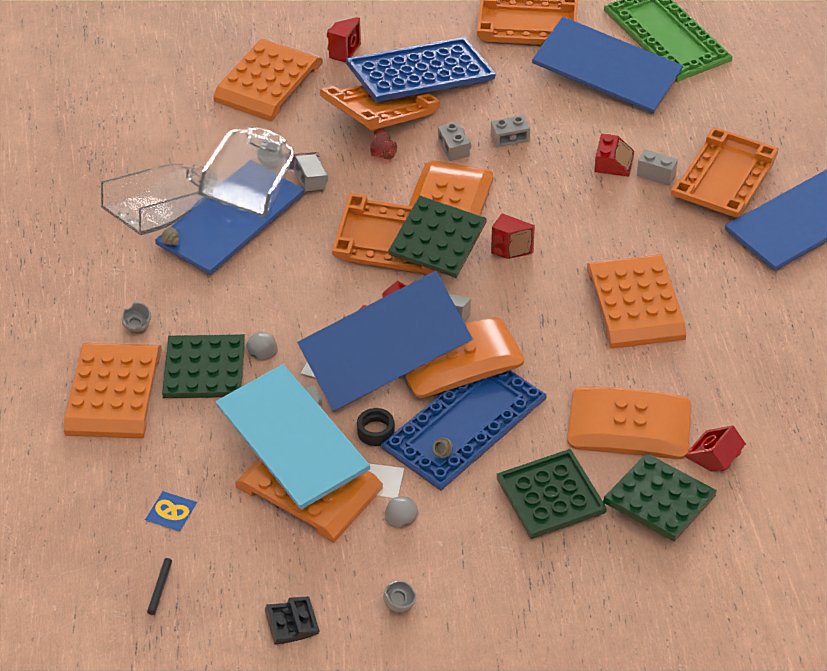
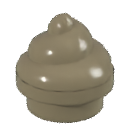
[161,227,179,246]
[433,438,453,458]

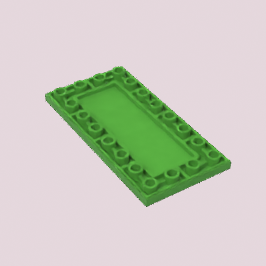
[604,0,733,82]

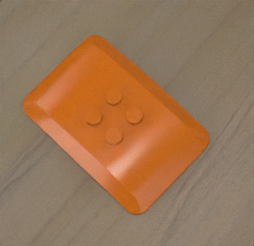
[409,160,493,216]
[405,317,525,398]
[568,386,691,459]

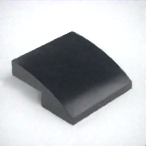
[265,596,320,645]

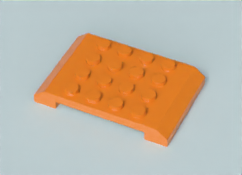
[477,0,578,44]
[213,39,323,121]
[320,85,441,130]
[671,127,779,218]
[332,193,439,274]
[587,254,686,349]
[64,342,162,438]
[235,458,383,543]

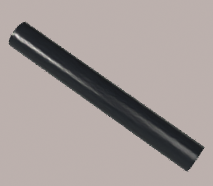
[147,558,172,615]

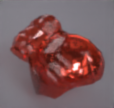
[370,128,398,160]

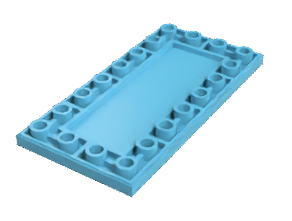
[215,364,370,510]

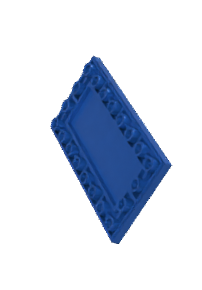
[532,17,683,114]
[155,161,305,275]
[725,169,827,271]
[297,271,473,412]
[381,370,547,491]

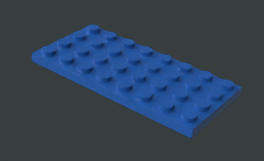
[346,37,496,102]

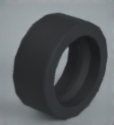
[357,408,395,446]

